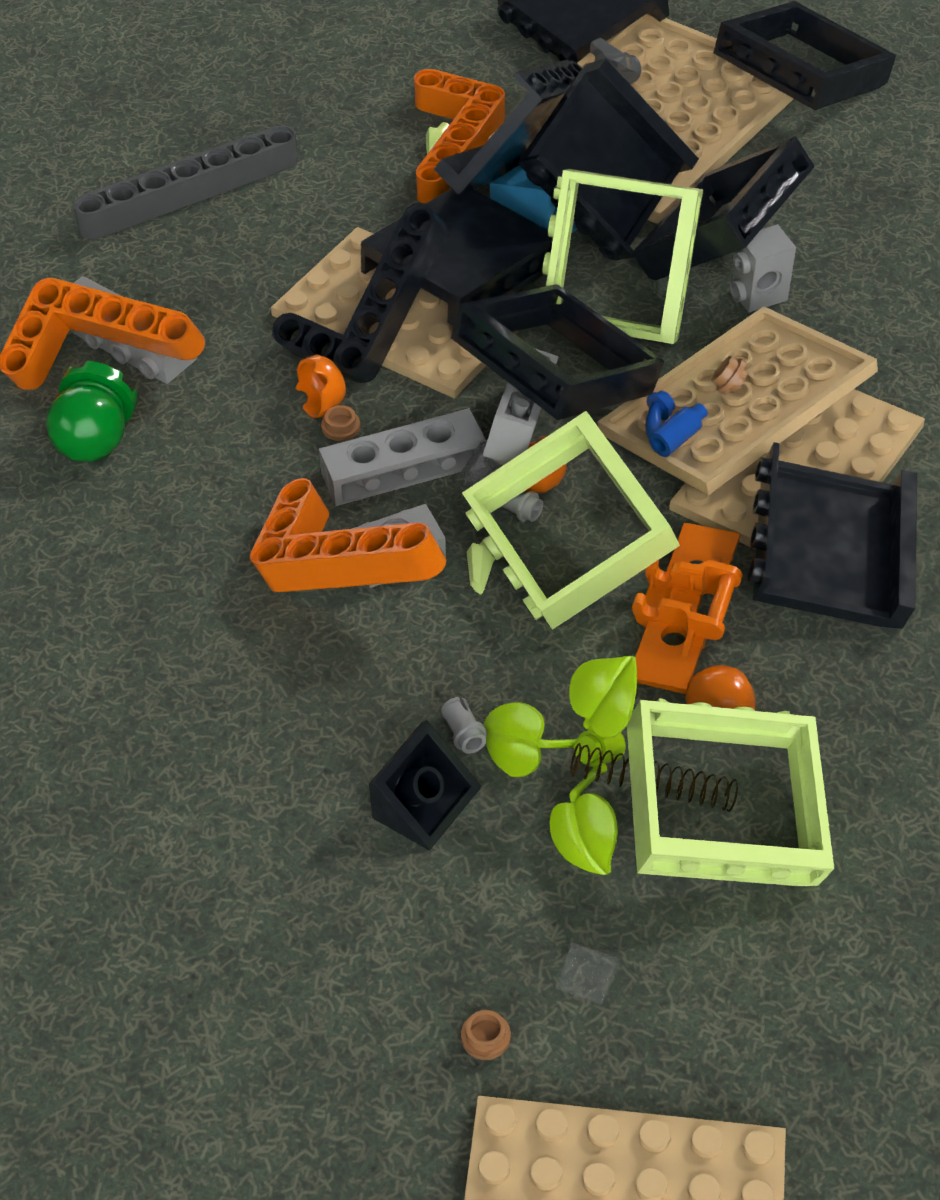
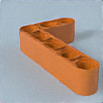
[414,69,505,203]
[0,278,205,390]
[250,478,446,592]

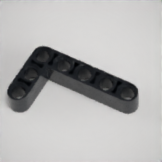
[272,202,447,383]

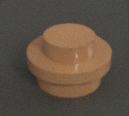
[711,356,747,394]
[321,405,360,441]
[461,1010,511,1060]

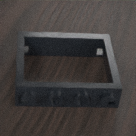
[713,1,896,110]
[632,136,815,281]
[451,284,665,420]

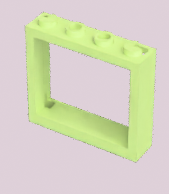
[542,169,703,344]
[462,411,680,630]
[627,698,834,886]

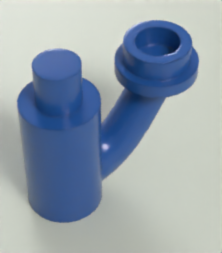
[645,391,708,457]

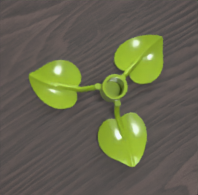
[483,656,637,875]

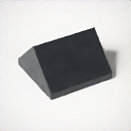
[369,720,482,850]

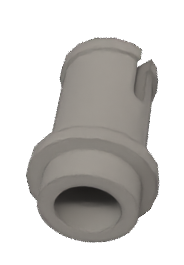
[501,491,543,522]
[441,697,487,754]

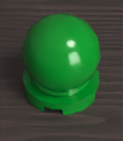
[46,361,138,463]

